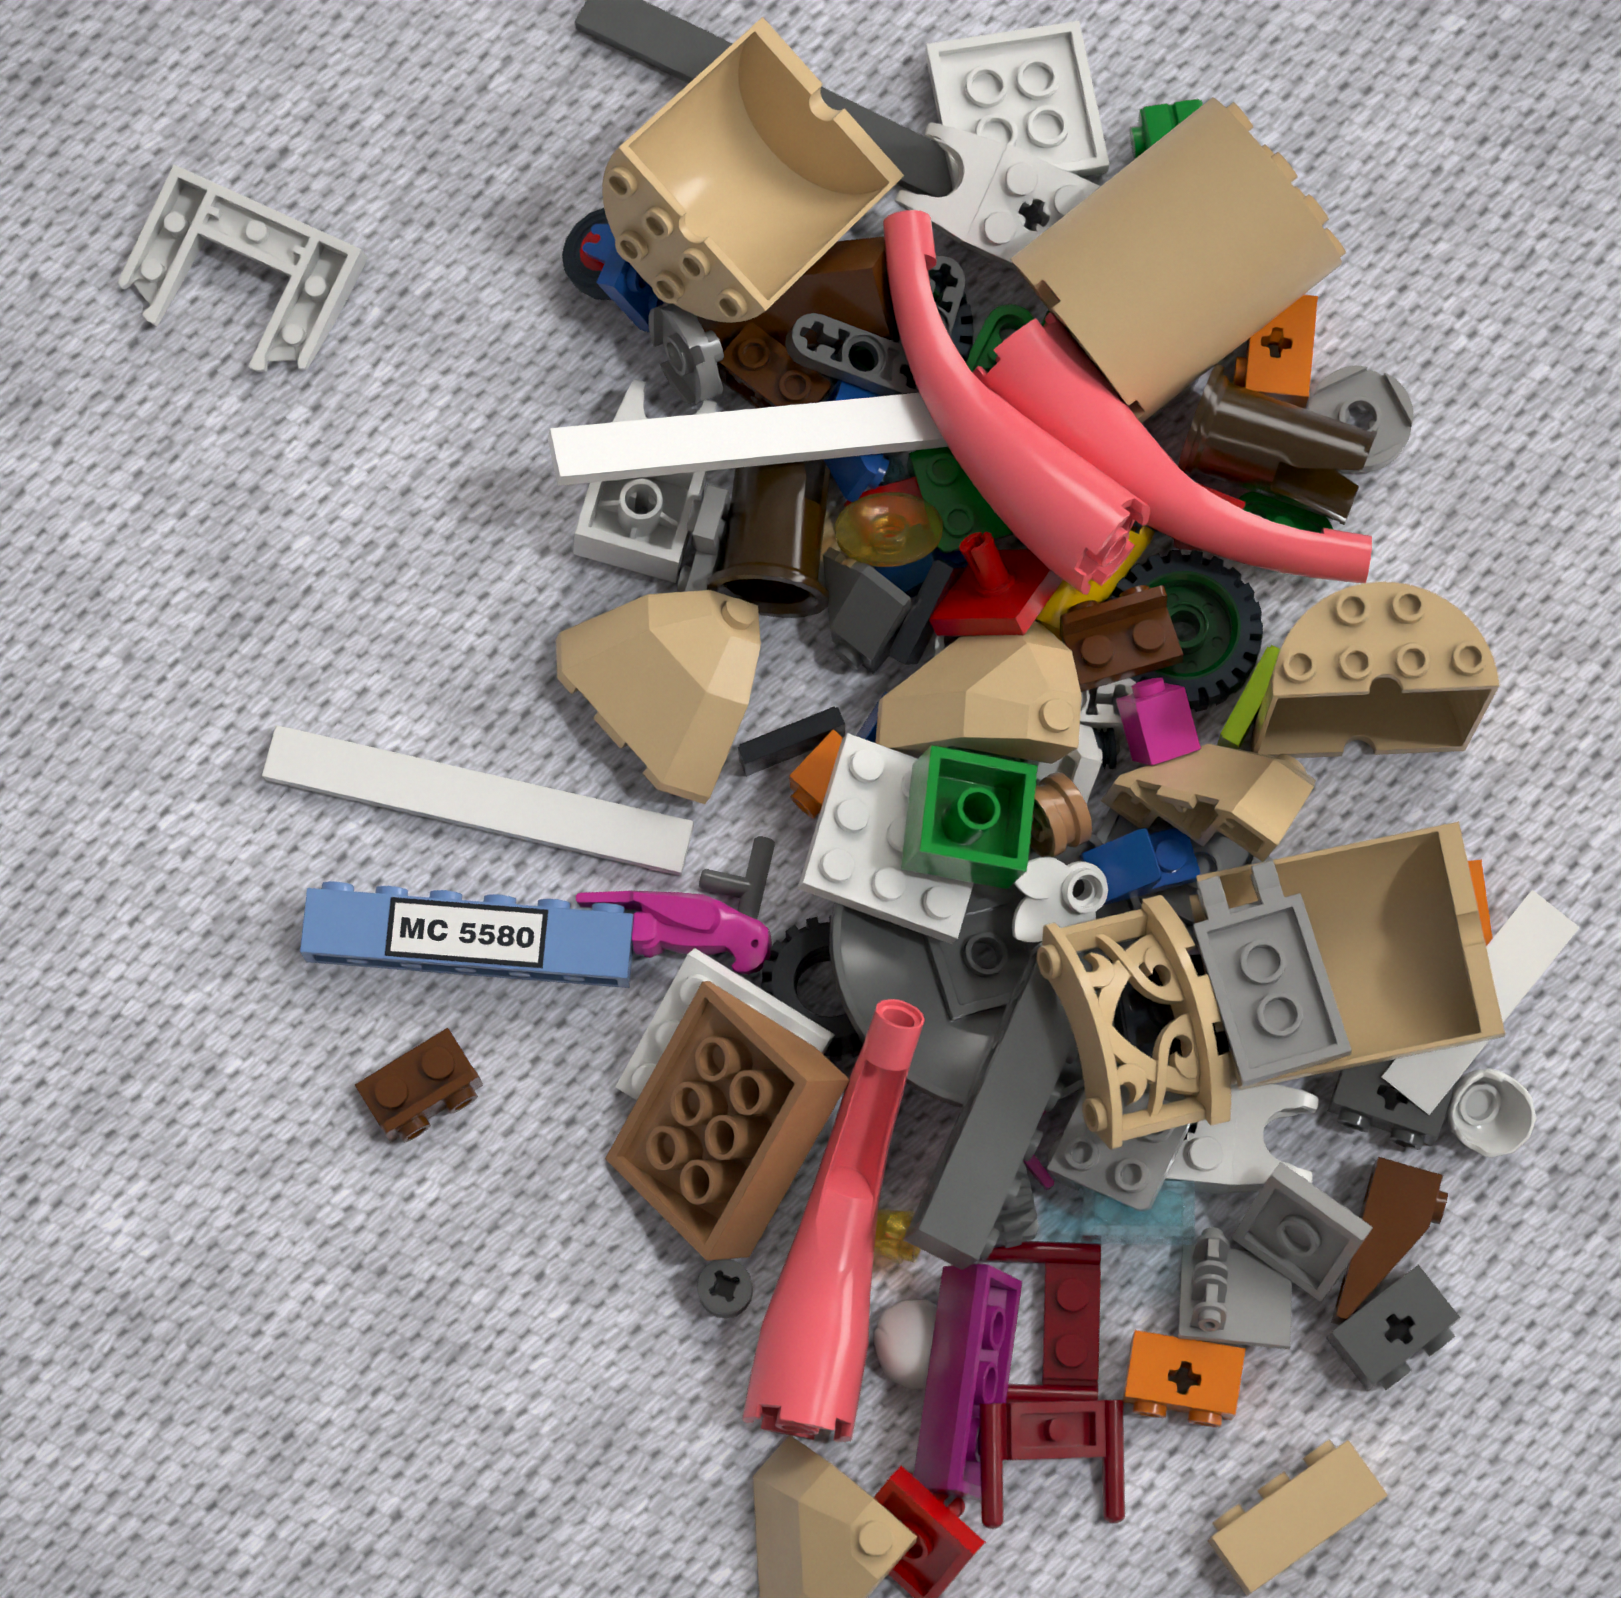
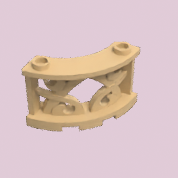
[1037,895,1231,1149]

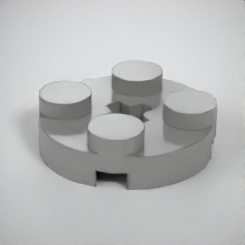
[649,303,724,405]
[1307,365,1414,474]

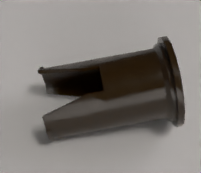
[1178,364,1377,525]
[707,459,831,618]

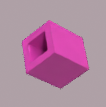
[1116,678,1201,766]

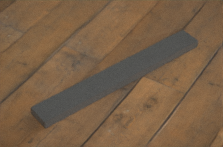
[574,0,953,197]

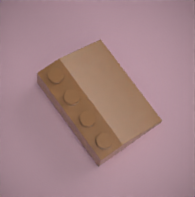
[605,981,850,1261]

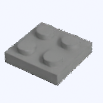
[1231,1162,1373,1303]

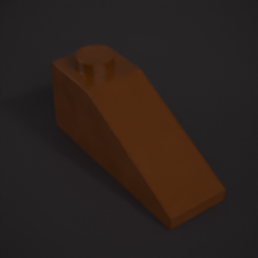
[1331,1157,1448,1325]

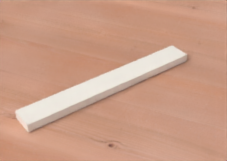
[548,393,948,486]
[262,725,694,876]

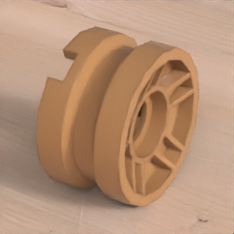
[1030,772,1092,858]

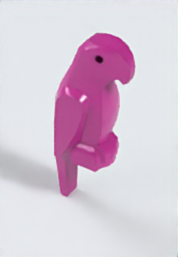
[576,890,772,975]

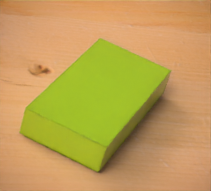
[1217,645,1281,750]

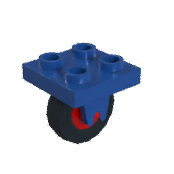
[562,208,665,333]

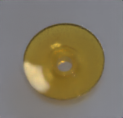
[835,492,943,567]

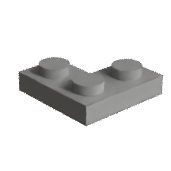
[677,484,731,592]

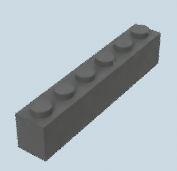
[903,942,1099,1270]

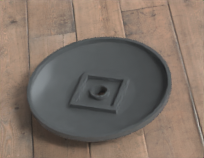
[829,833,1142,1108]

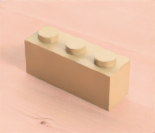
[1208,1439,1388,1596]

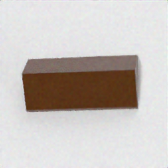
[697,236,894,352]

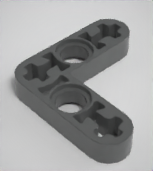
[785,255,966,396]

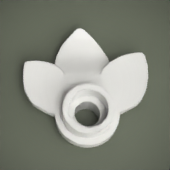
[1012,856,1108,942]

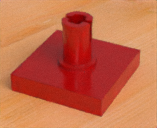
[929,532,1063,636]
[873,1465,985,1598]

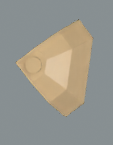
[556,590,761,804]
[876,621,1082,764]
[1101,744,1316,862]
[753,1435,917,1598]

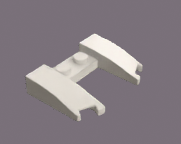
[117,165,368,372]

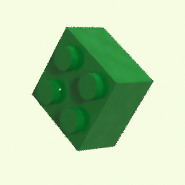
[901,745,1038,889]

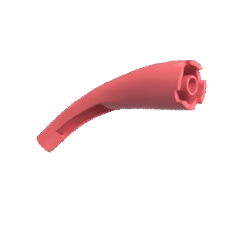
[883,210,1150,595]
[973,312,1372,584]
[742,999,925,1442]

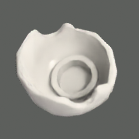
[1446,1068,1536,1158]
[874,1299,937,1390]

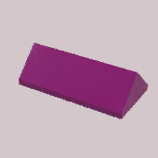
[913,1263,1023,1501]

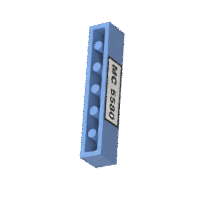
[300,881,634,988]

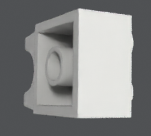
[895,123,1101,272]
[573,379,717,583]
[1145,1083,1319,1194]

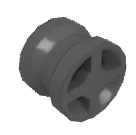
[697,1259,753,1319]

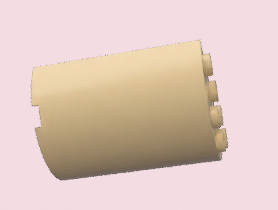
[602,17,904,322]
[1010,97,1346,423]
[1251,582,1500,758]
[1189,822,1505,1090]

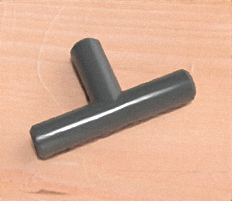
[699,836,775,919]

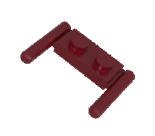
[985,1241,1101,1402]
[979,1399,1125,1529]

